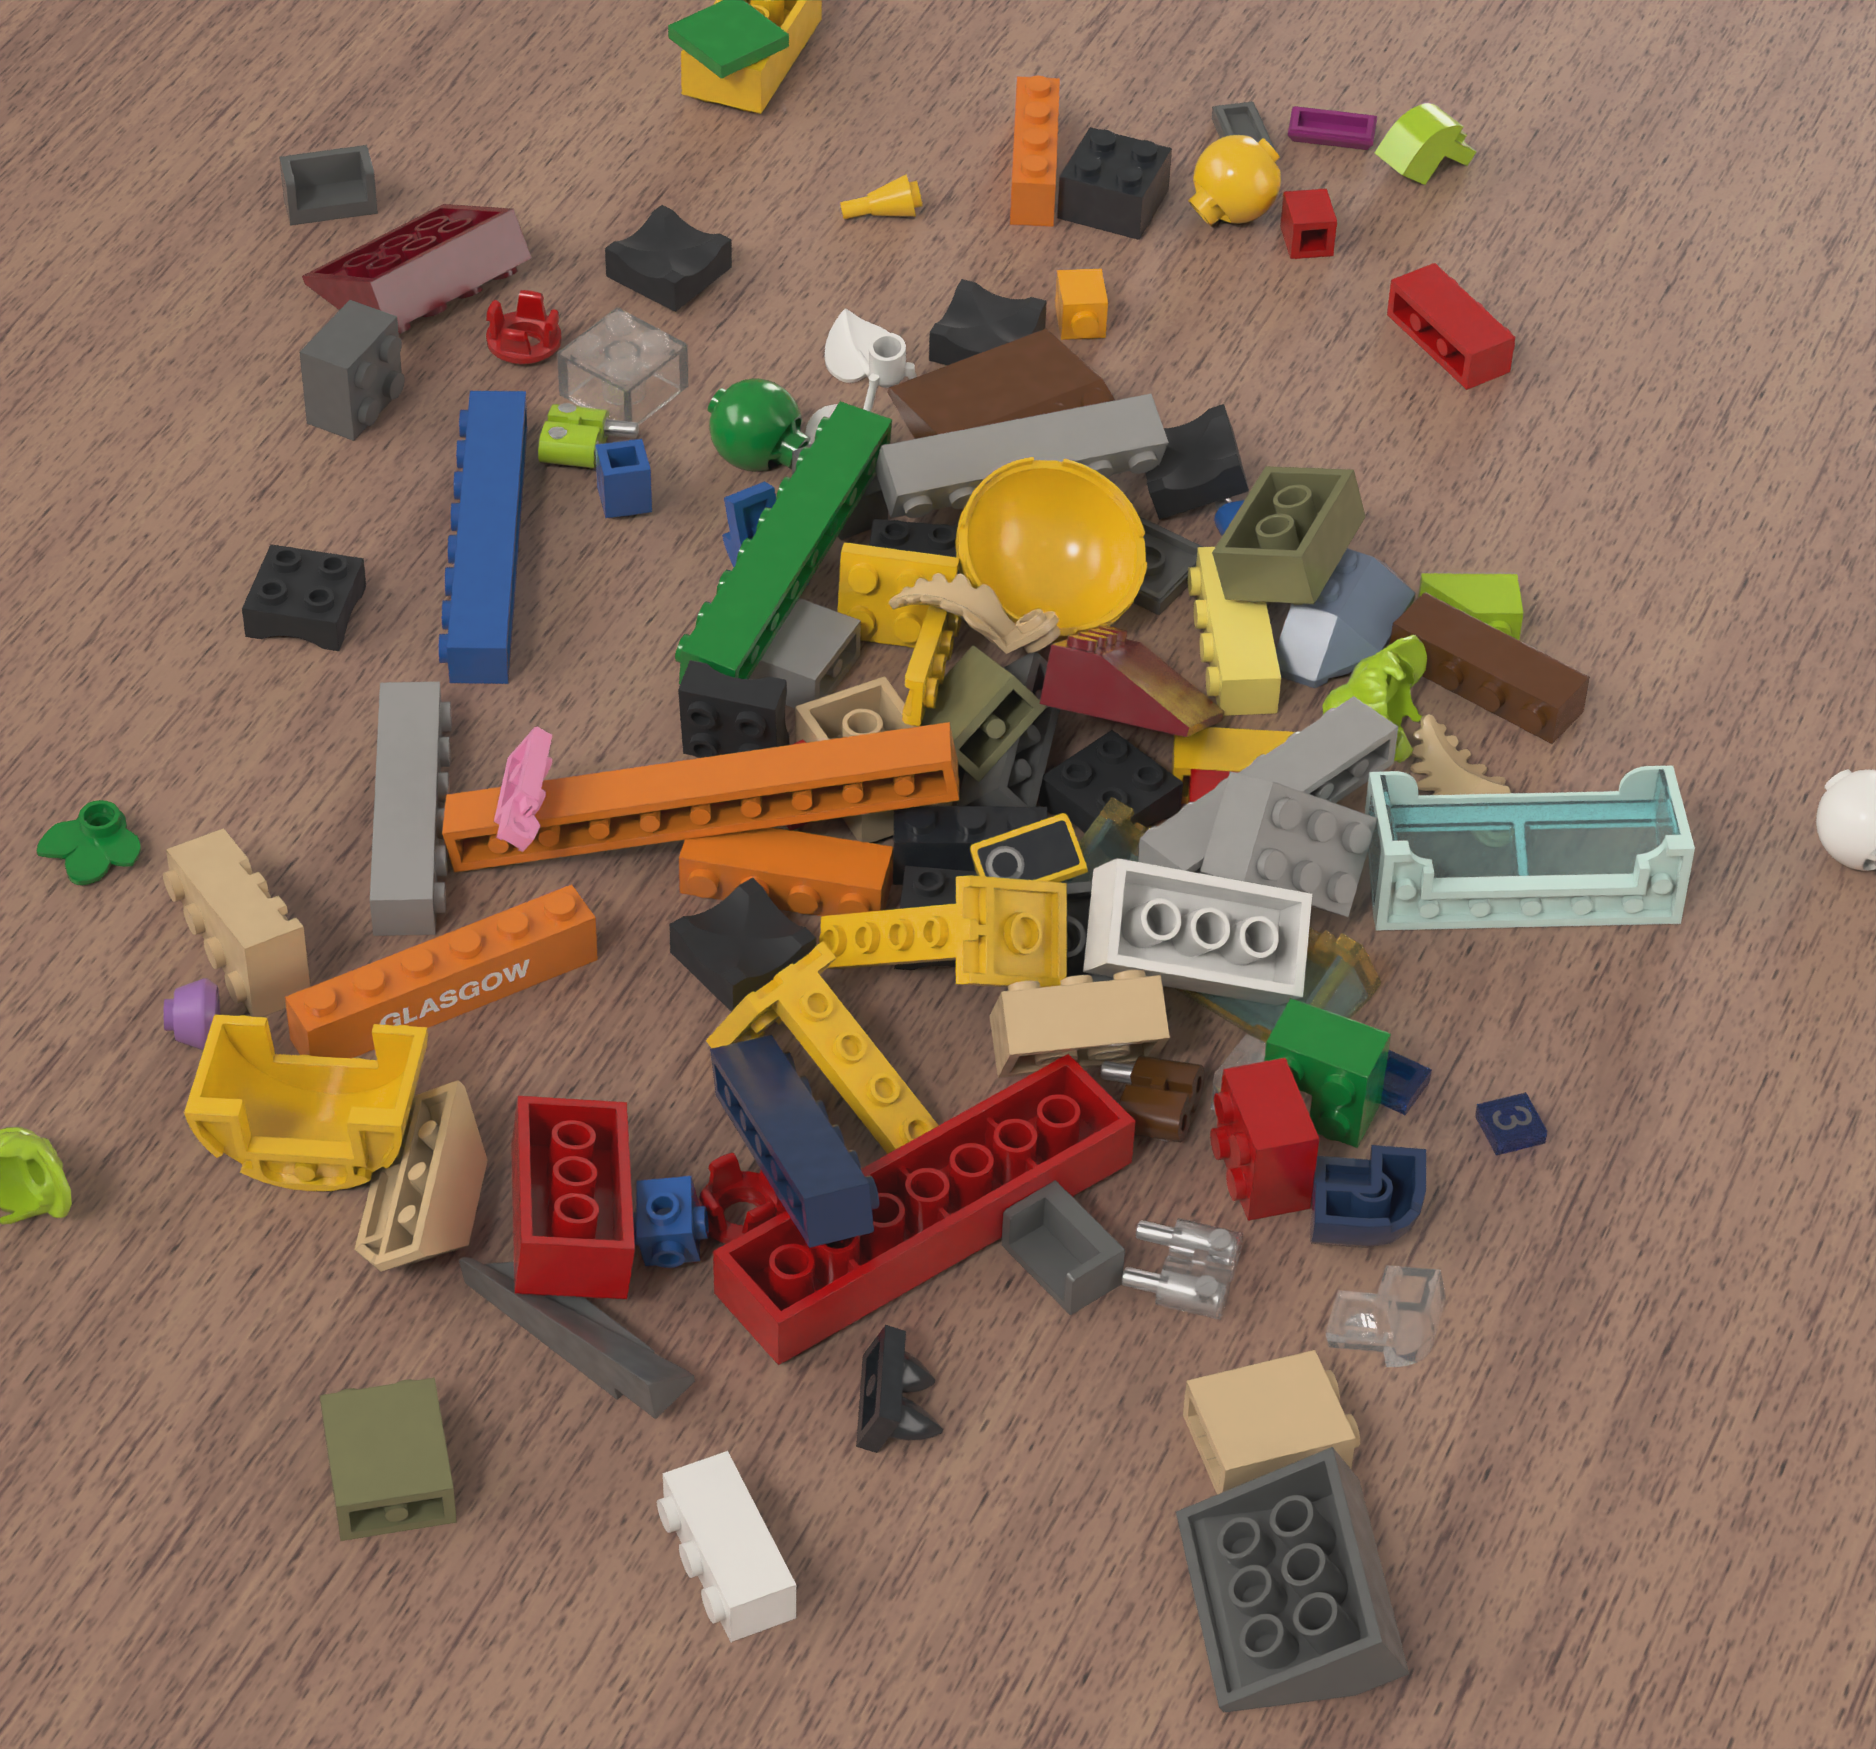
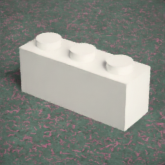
[657,1451,796,1642]

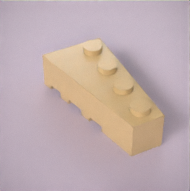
[163,828,311,1017]

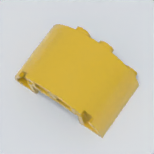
[184,1015,428,1191]

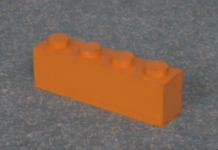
[1010,75,1060,227]
[679,827,893,916]

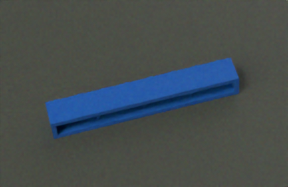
[439,391,528,684]

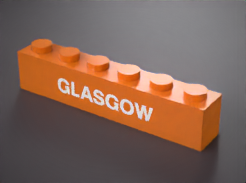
[285,884,598,1059]

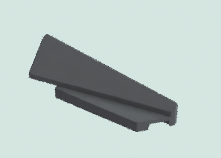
[459,1257,695,1419]

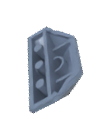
[1276,548,1415,688]

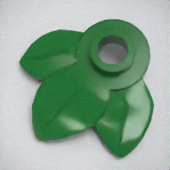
[36,800,141,885]

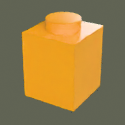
[1055,268,1108,340]

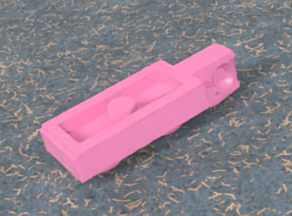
[494,726,552,852]

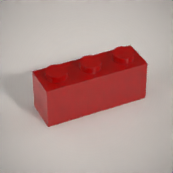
[1387,263,1516,390]

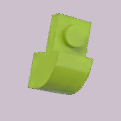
[1374,103,1477,185]

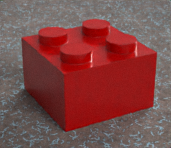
[1210,1058,1319,1221]

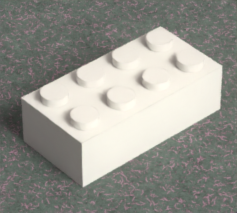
[1083,858,1312,1006]

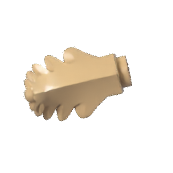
[889,573,1061,654]
[1410,714,1514,849]

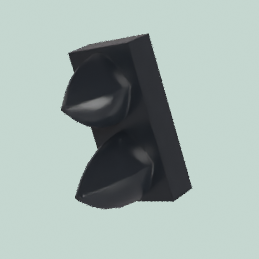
[856,1325,943,1453]

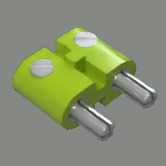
[538,403,639,468]

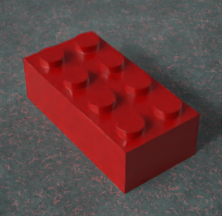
[511,1096,635,1299]

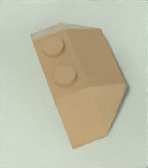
[354,1080,488,1272]

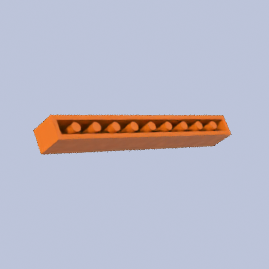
[442,722,959,872]

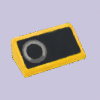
[970,813,1088,882]

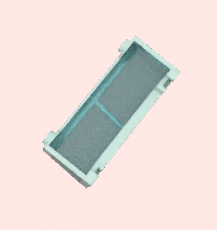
[1365,766,1695,931]

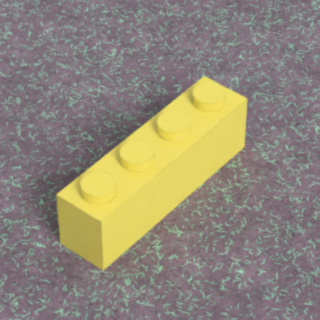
[1188,547,1281,716]

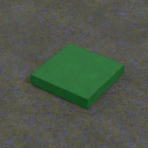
[668,0,789,78]

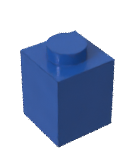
[595,439,652,518]

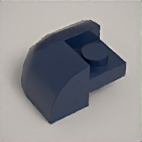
[1310,1145,1426,1248]

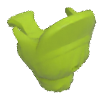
[1322,635,1427,763]
[0,1127,72,1225]

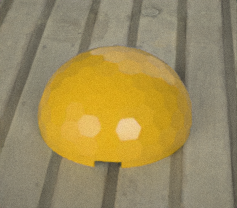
[955,457,1148,643]

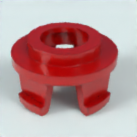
[486,290,562,364]
[698,1152,786,1244]

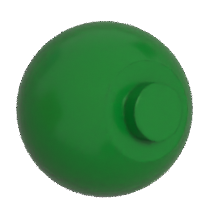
[707,378,810,472]

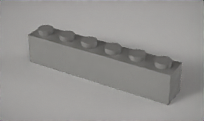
[875,394,1169,518]
[370,681,452,936]
[1138,696,1398,875]

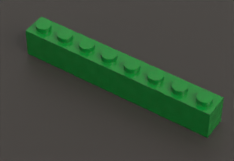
[675,401,892,684]

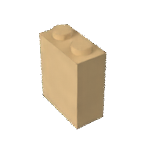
[1183,1350,1360,1494]

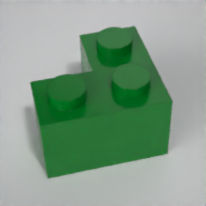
[1264,998,1391,1148]

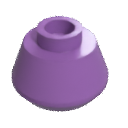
[164,978,220,1050]

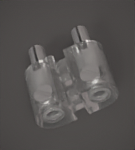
[1122,1218,1244,1320]

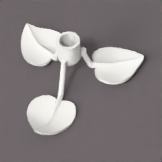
[805,309,917,445]

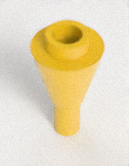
[840,174,923,219]

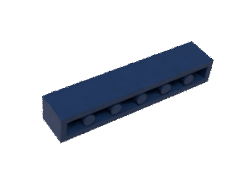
[710,1035,879,1248]

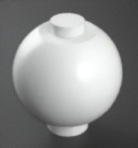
[1816,769,1876,871]

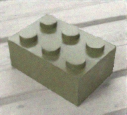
[1212,466,1366,605]

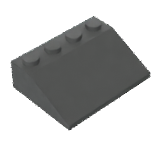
[1176,1447,1409,1713]

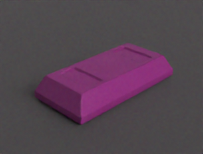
[1288,106,1377,150]

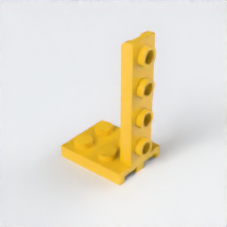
[837,542,961,726]
[819,875,1067,988]
[706,941,939,1154]

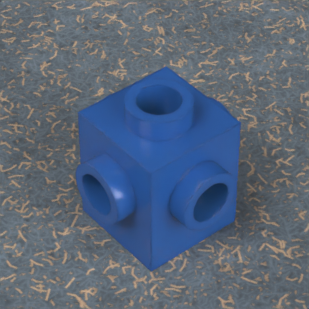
[633,1176,709,1268]

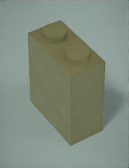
[921,645,1047,782]
[320,1377,457,1541]

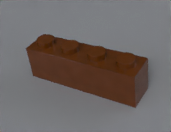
[1390,592,1590,744]

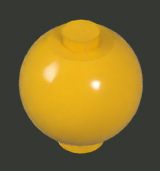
[1188,135,1281,226]

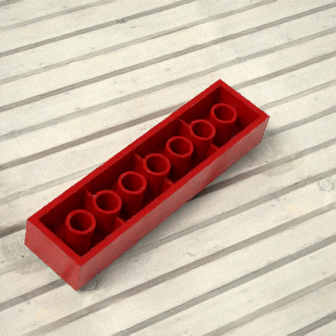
[713,1054,1136,1365]

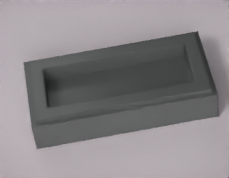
[1211,101,1276,163]

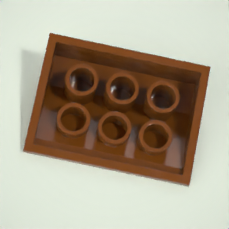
[887,328,1115,439]

